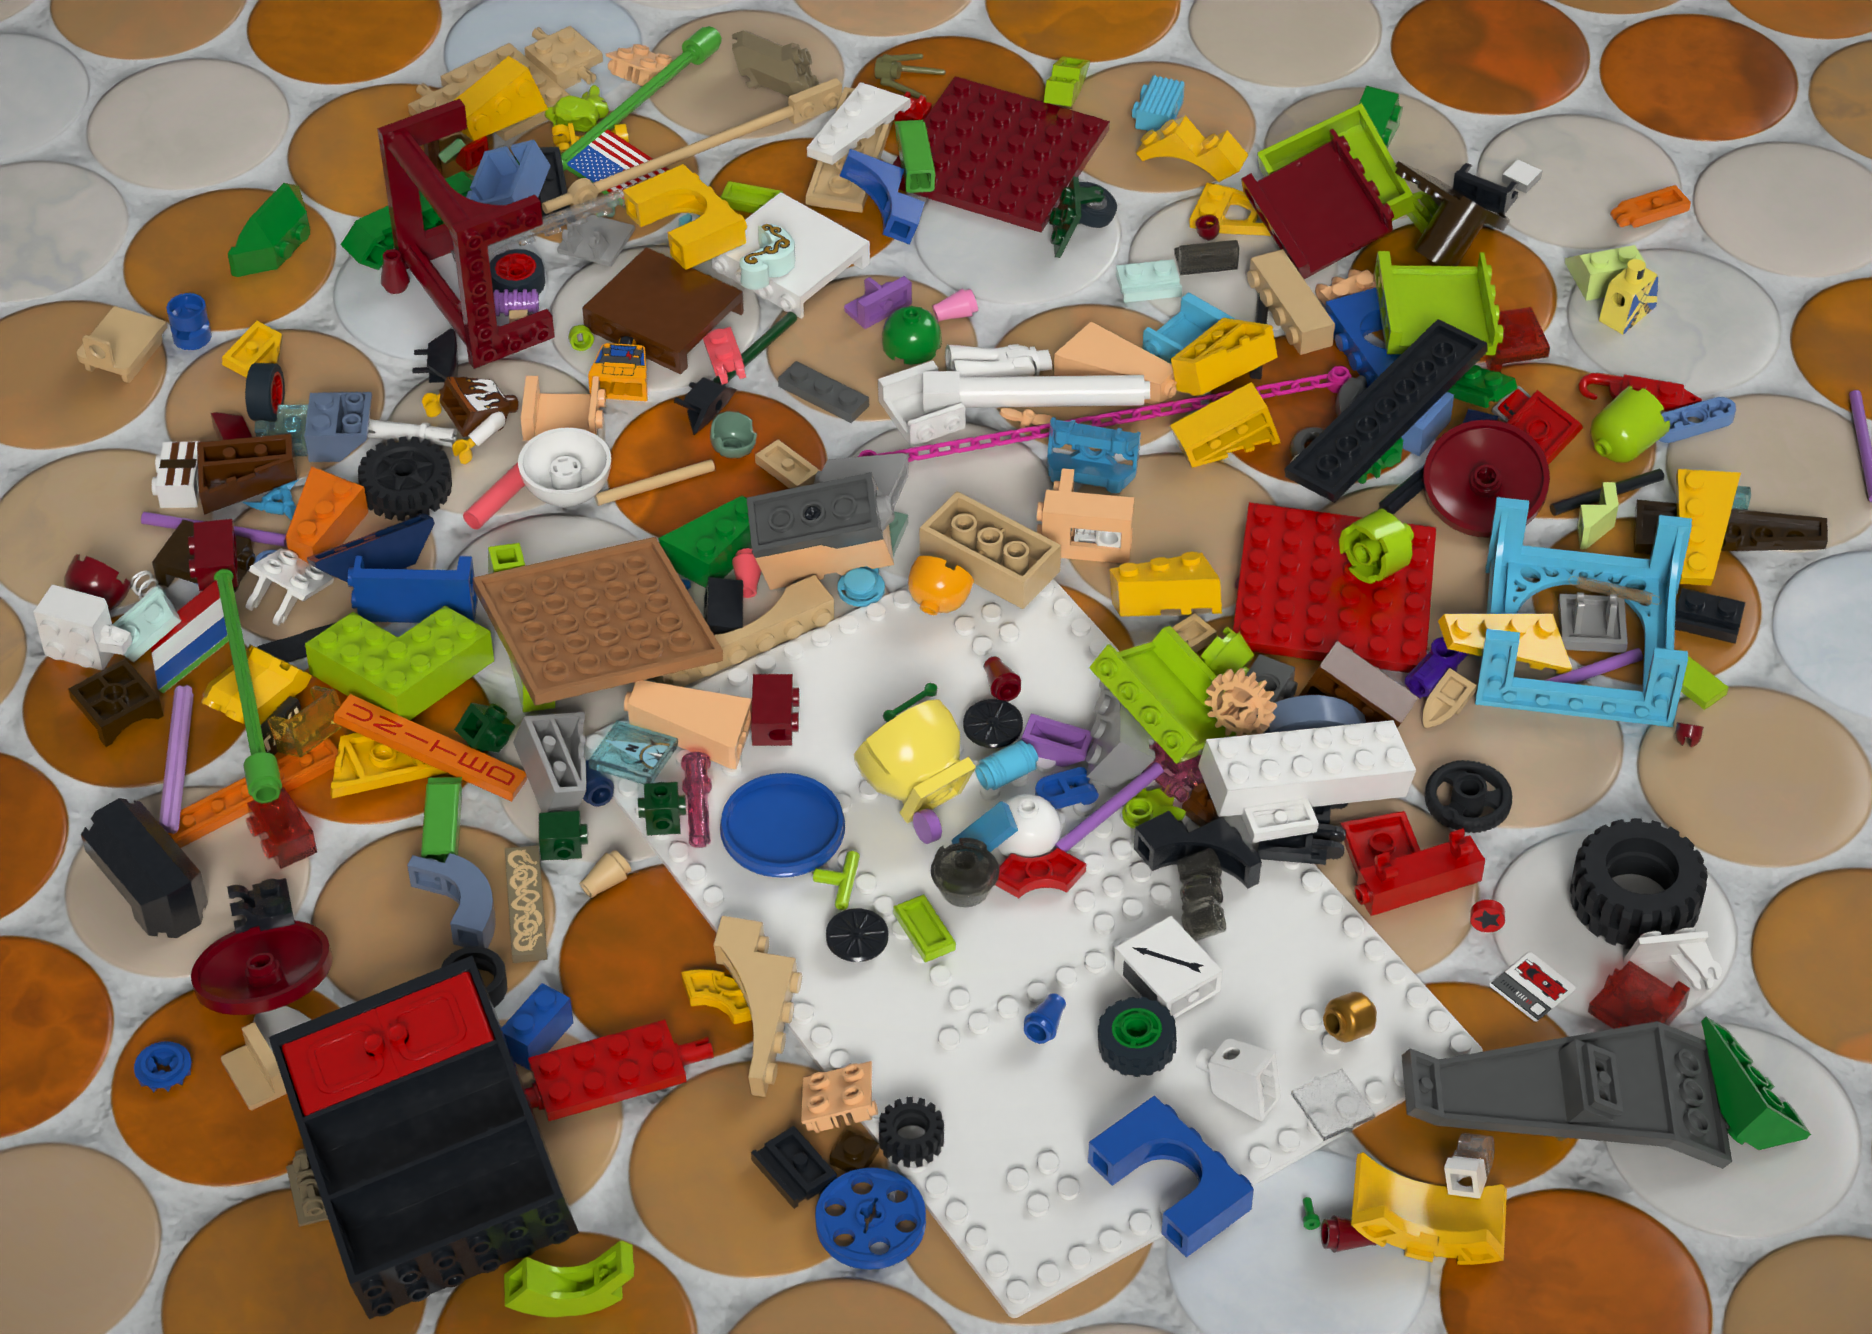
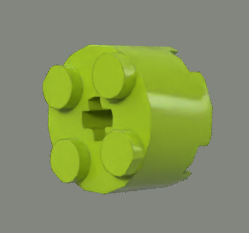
[1339,508,1414,584]

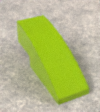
[1044,56,1090,107]

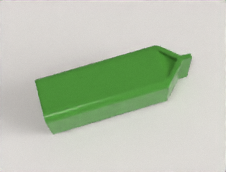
[895,120,935,193]
[421,777,462,863]

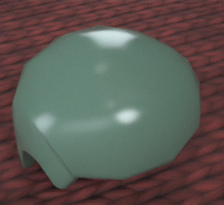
[710,411,757,458]

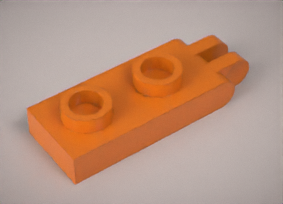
[1610,185,1691,228]

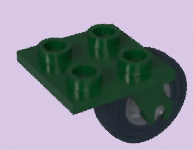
[1049,176,1117,258]

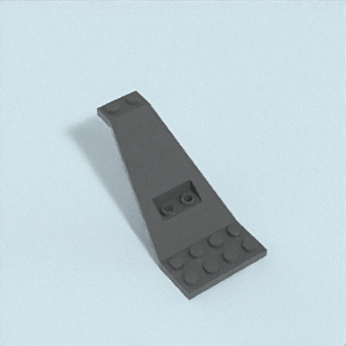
[1401,1021,1732,1169]

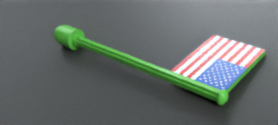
[561,26,722,208]

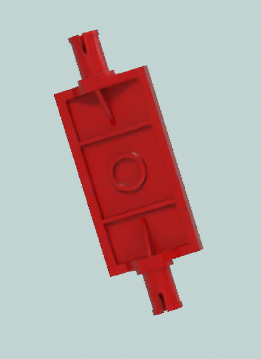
[525,1019,714,1122]

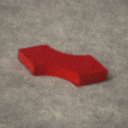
[991,848,1087,899]

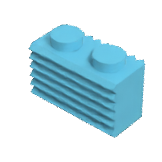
[1132,75,1185,131]

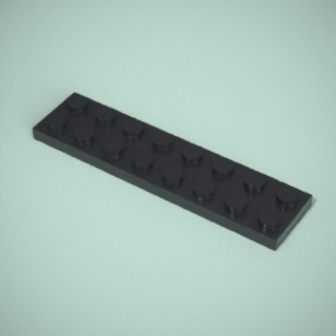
[1285,319,1488,503]

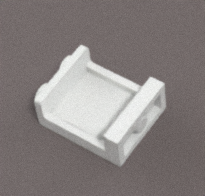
[878,360,966,447]

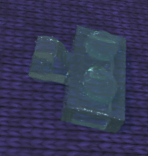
[254,404,308,456]

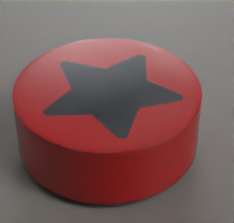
[1470,899,1505,933]

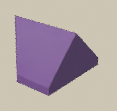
[1021,713,1093,767]

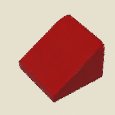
[455,136,489,172]

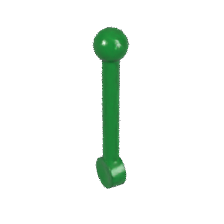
[883,683,938,722]

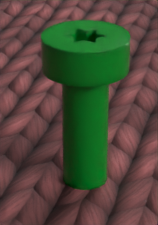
[1303,1197,1321,1230]

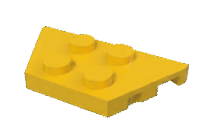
[330,733,446,798]

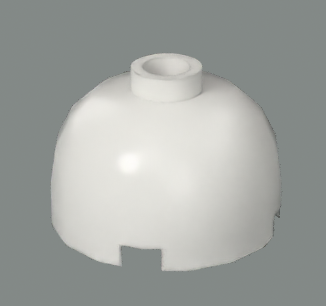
[997,794,1062,858]

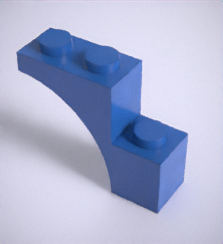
[840,149,925,245]

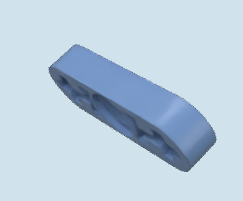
[1659,397,1736,443]

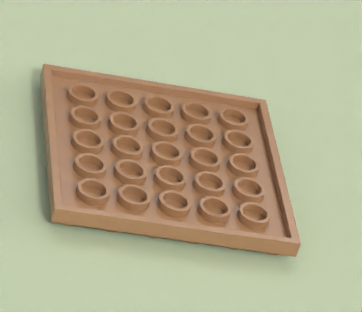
[473,537,723,706]

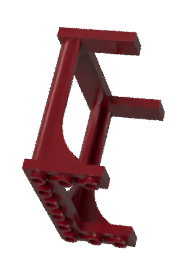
[377,99,555,369]

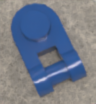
[1035,767,1099,809]

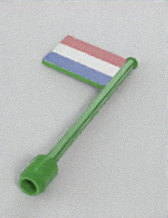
[151,569,282,803]

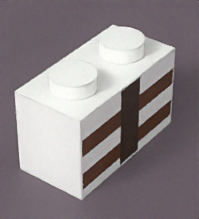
[152,441,200,508]

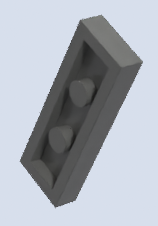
[778,361,869,423]

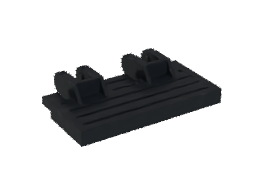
[1258,803,1348,865]

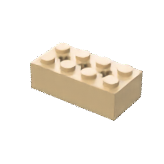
[919,491,1061,609]

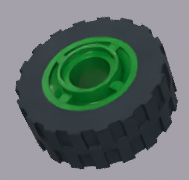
[1098,997,1177,1077]

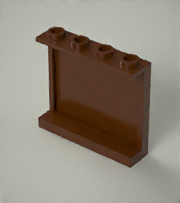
[582,247,744,375]

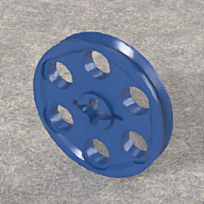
[815,1168,926,1270]

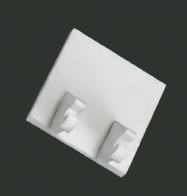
[246,548,335,626]
[1624,928,1722,991]

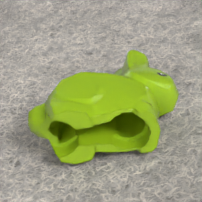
[545,85,609,132]

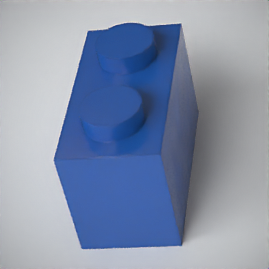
[502,983,574,1071]

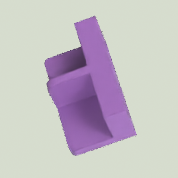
[844,276,912,329]

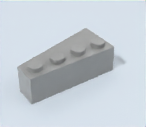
[1086,680,1155,792]

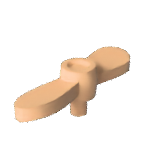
[999,408,1052,429]

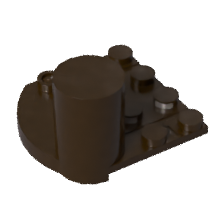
[1395,161,1510,266]

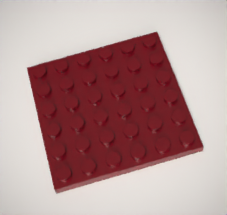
[892,76,1110,233]

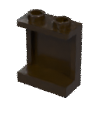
[152,519,255,593]

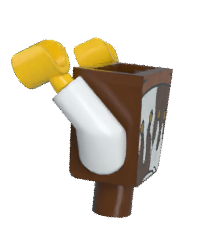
[422,377,518,464]

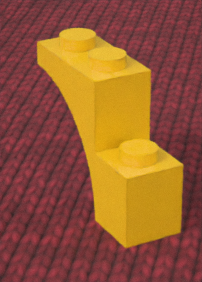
[1136,115,1248,182]

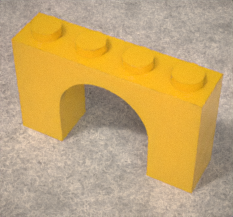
[623,164,747,270]

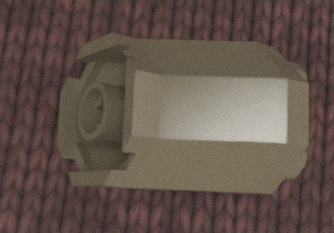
[732,30,819,97]

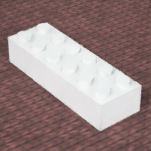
[1198,720,1416,817]

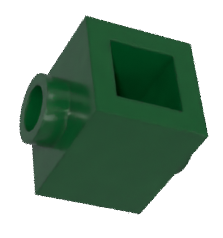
[539,811,588,861]

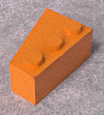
[285,466,368,563]

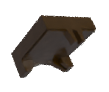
[68,658,163,747]

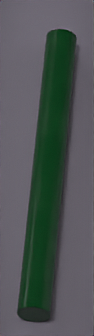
[713,312,797,386]

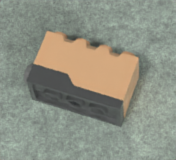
[747,472,895,590]

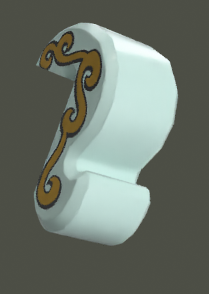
[740,224,795,290]

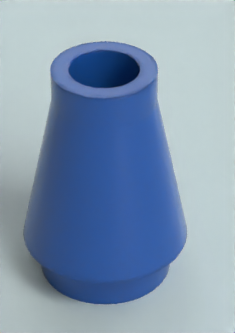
[1024,993,1066,1044]

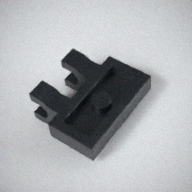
[227,878,295,934]

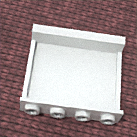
[712,192,870,319]

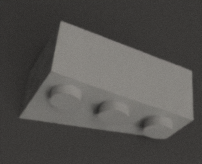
[513,712,586,813]

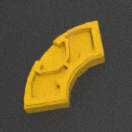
[681,969,752,1024]

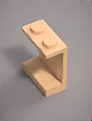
[521,376,606,440]

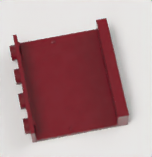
[1241,128,1394,279]

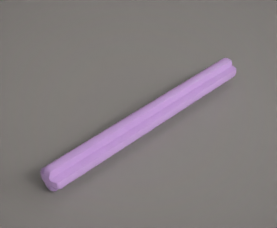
[159,685,194,834]

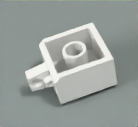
[33,585,133,671]

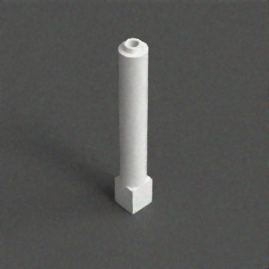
[923,371,1150,415]

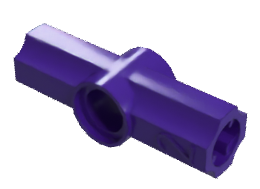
[1405,637,1469,699]

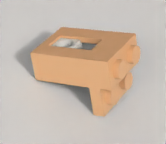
[1037,468,1135,564]

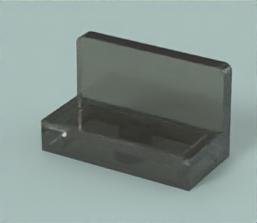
[1174,240,1240,276]

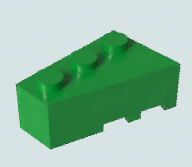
[1359,85,1403,149]
[659,495,752,588]

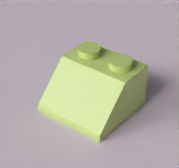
[1564,245,1646,301]

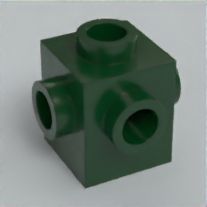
[454,703,516,753]
[638,782,686,836]

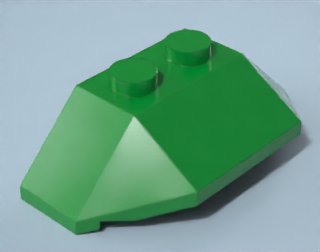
[228,183,310,277]

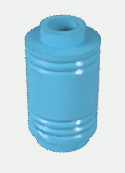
[975,740,1038,790]

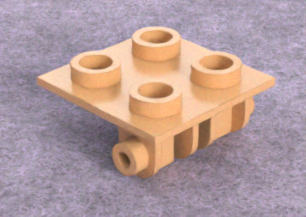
[606,44,672,87]
[801,1061,878,1133]

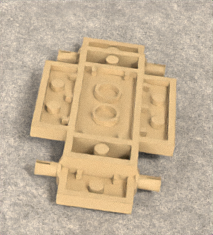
[408,26,603,142]

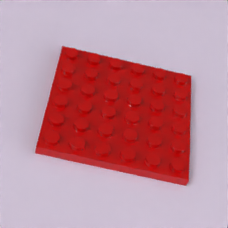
[1233,502,1437,673]

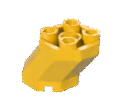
[201,645,312,725]

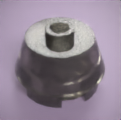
[931,838,1000,907]

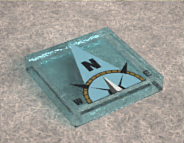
[589,721,678,784]

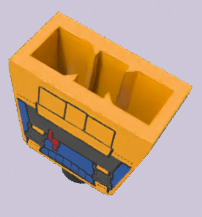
[588,336,648,401]

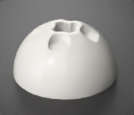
[518,428,611,507]

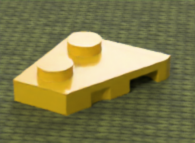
[222,321,282,378]

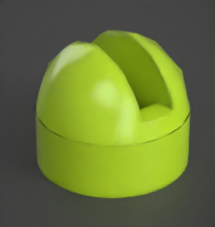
[568,325,594,351]

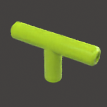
[813,851,860,910]

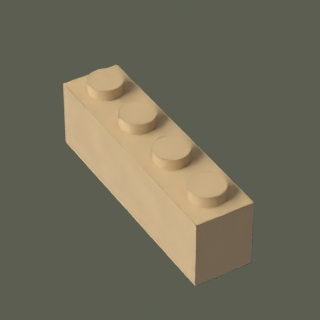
[1247,249,1335,355]

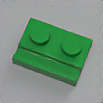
[1447,365,1517,408]

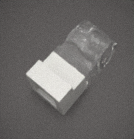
[1444,1133,1494,1199]

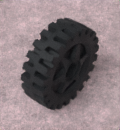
[358,436,452,521]

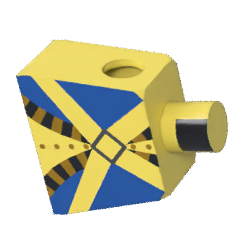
[1599,259,1658,335]

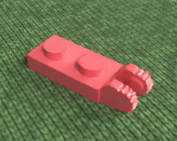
[703,327,746,385]

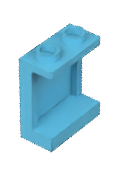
[1142,292,1235,364]

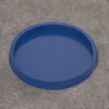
[720,773,845,878]

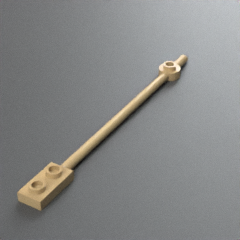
[542,78,842,214]

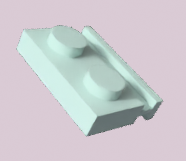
[1116,259,1182,303]
[112,586,181,662]

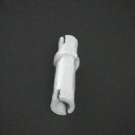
[368,419,457,448]

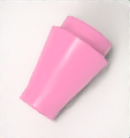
[932,288,978,322]

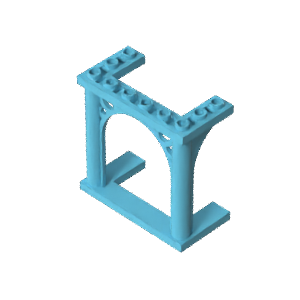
[1475,497,1692,727]

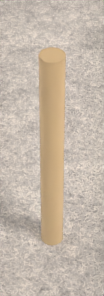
[594,459,715,506]

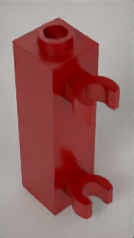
[1354,828,1485,916]

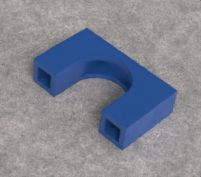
[1325,287,1401,389]
[1088,1096,1254,1258]

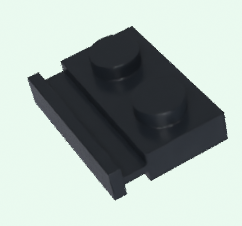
[1675,588,1746,644]
[751,1126,837,1209]

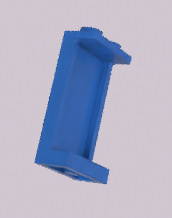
[348,556,478,623]

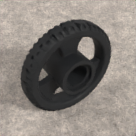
[1425,760,1513,833]

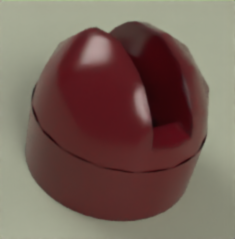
[1196,215,1220,241]
[1675,722,1704,747]

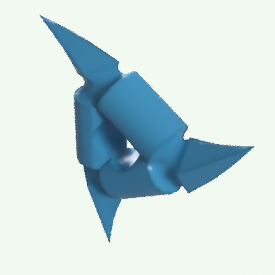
[243,479,299,520]

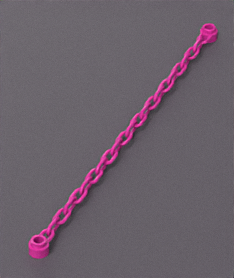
[858,366,1352,462]

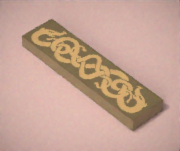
[505,845,548,963]

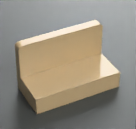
[221,1022,287,1110]

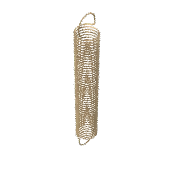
[1568,576,1662,605]

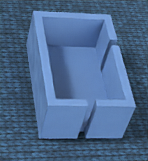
[466,140,551,205]

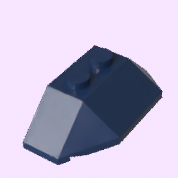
[307,513,435,583]

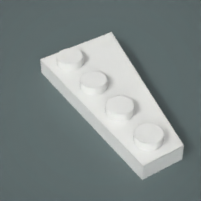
[807,82,910,165]

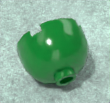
[882,306,942,365]

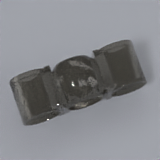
[1177,848,1226,941]

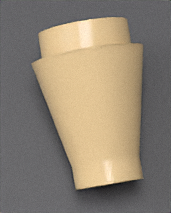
[579,850,631,898]

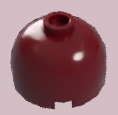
[64,554,132,611]

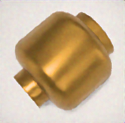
[1323,991,1377,1043]

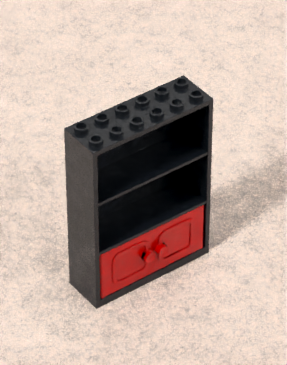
[269,956,579,1319]

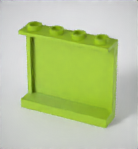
[1374,251,1503,355]
[1089,626,1236,764]

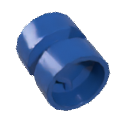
[166,293,212,350]

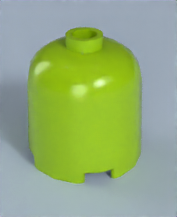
[1590,386,1670,463]

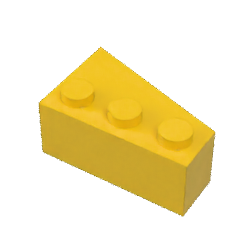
[453,56,548,141]
[1109,552,1222,617]

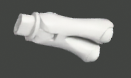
[945,344,1052,377]

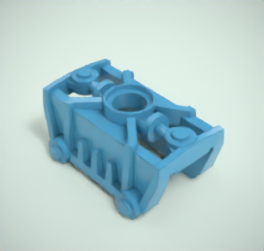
[1047,417,1141,494]

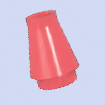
[732,548,761,598]

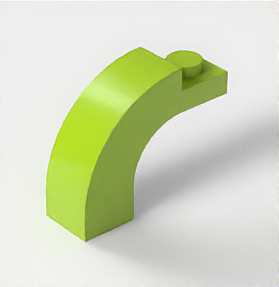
[504,1240,635,1317]

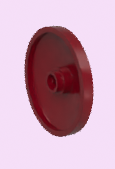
[1423,420,1550,538]
[191,920,333,1015]

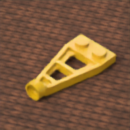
[1190,183,1271,236]

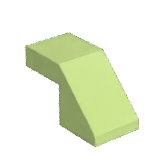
[1577,482,1619,549]

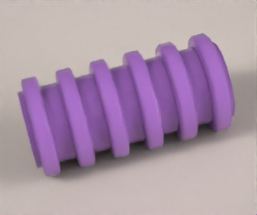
[493,289,539,316]

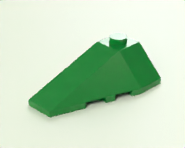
[1701,1016,1811,1150]

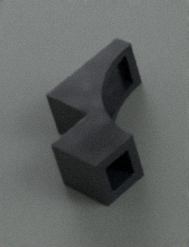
[1134,811,1262,889]

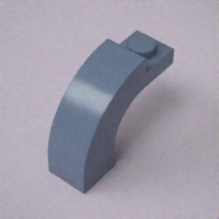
[1264,695,1366,733]
[407,853,496,948]

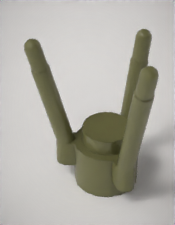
[875,54,946,98]

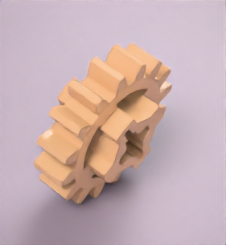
[1204,668,1277,736]

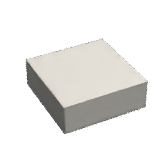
[1502,159,1542,193]

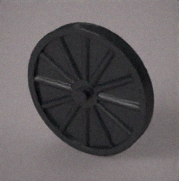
[963,699,1023,748]
[826,908,888,962]

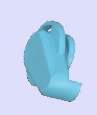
[837,566,885,607]

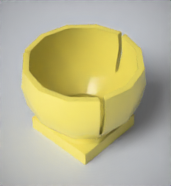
[854,699,976,824]

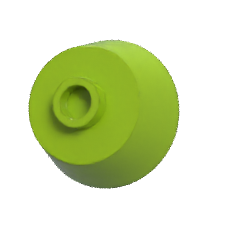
[1200,626,1255,676]

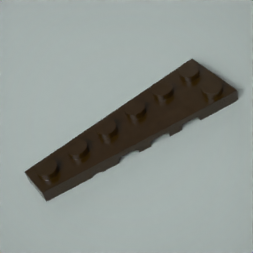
[1634,500,1828,555]

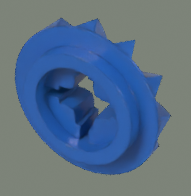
[134,1041,192,1092]

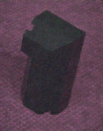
[81,798,208,938]

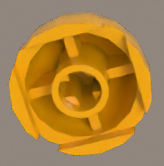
[908,556,974,615]

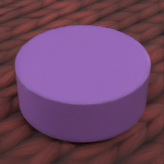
[913,808,942,844]

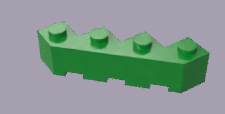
[340,171,475,270]

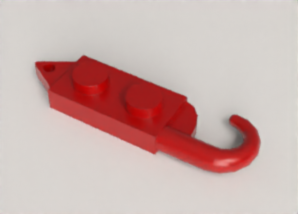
[1578,373,1702,412]

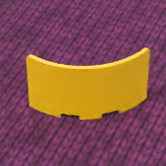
[1351,1152,1507,1265]

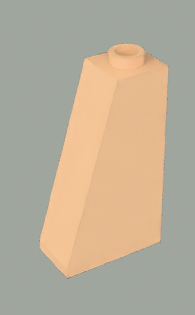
[1054,322,1177,405]
[624,680,752,769]

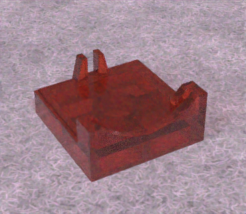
[1485,307,1550,373]
[1588,961,1690,1029]

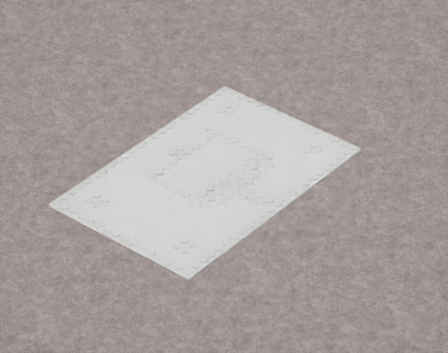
[584,579,1483,1318]

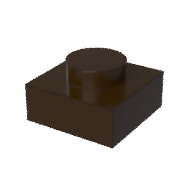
[830,1130,879,1172]

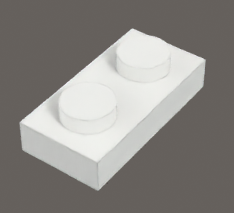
[1242,798,1319,843]

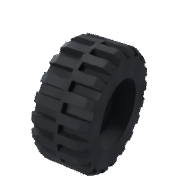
[1570,818,1708,950]

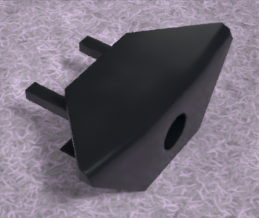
[412,328,459,383]
[674,377,737,435]

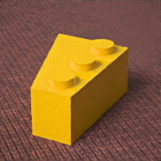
[1171,318,1278,396]
[1170,382,1281,468]

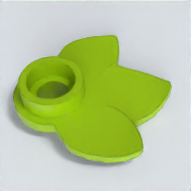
[1122,786,1186,829]

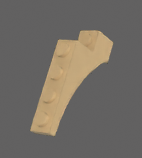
[713,916,802,1097]

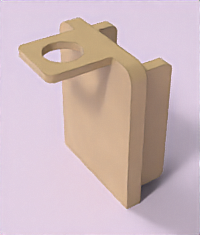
[77,306,167,383]

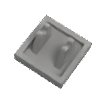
[1558,592,1628,653]

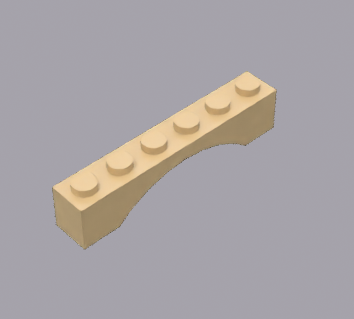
[653,575,835,687]

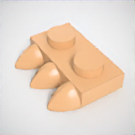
[1315,269,1376,305]

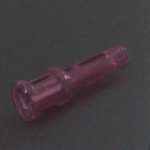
[681,752,712,848]

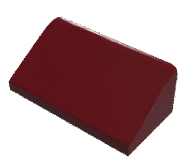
[211,412,252,440]

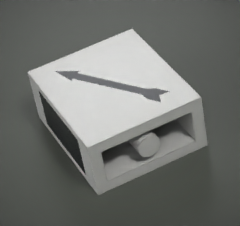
[1114,916,1223,1019]

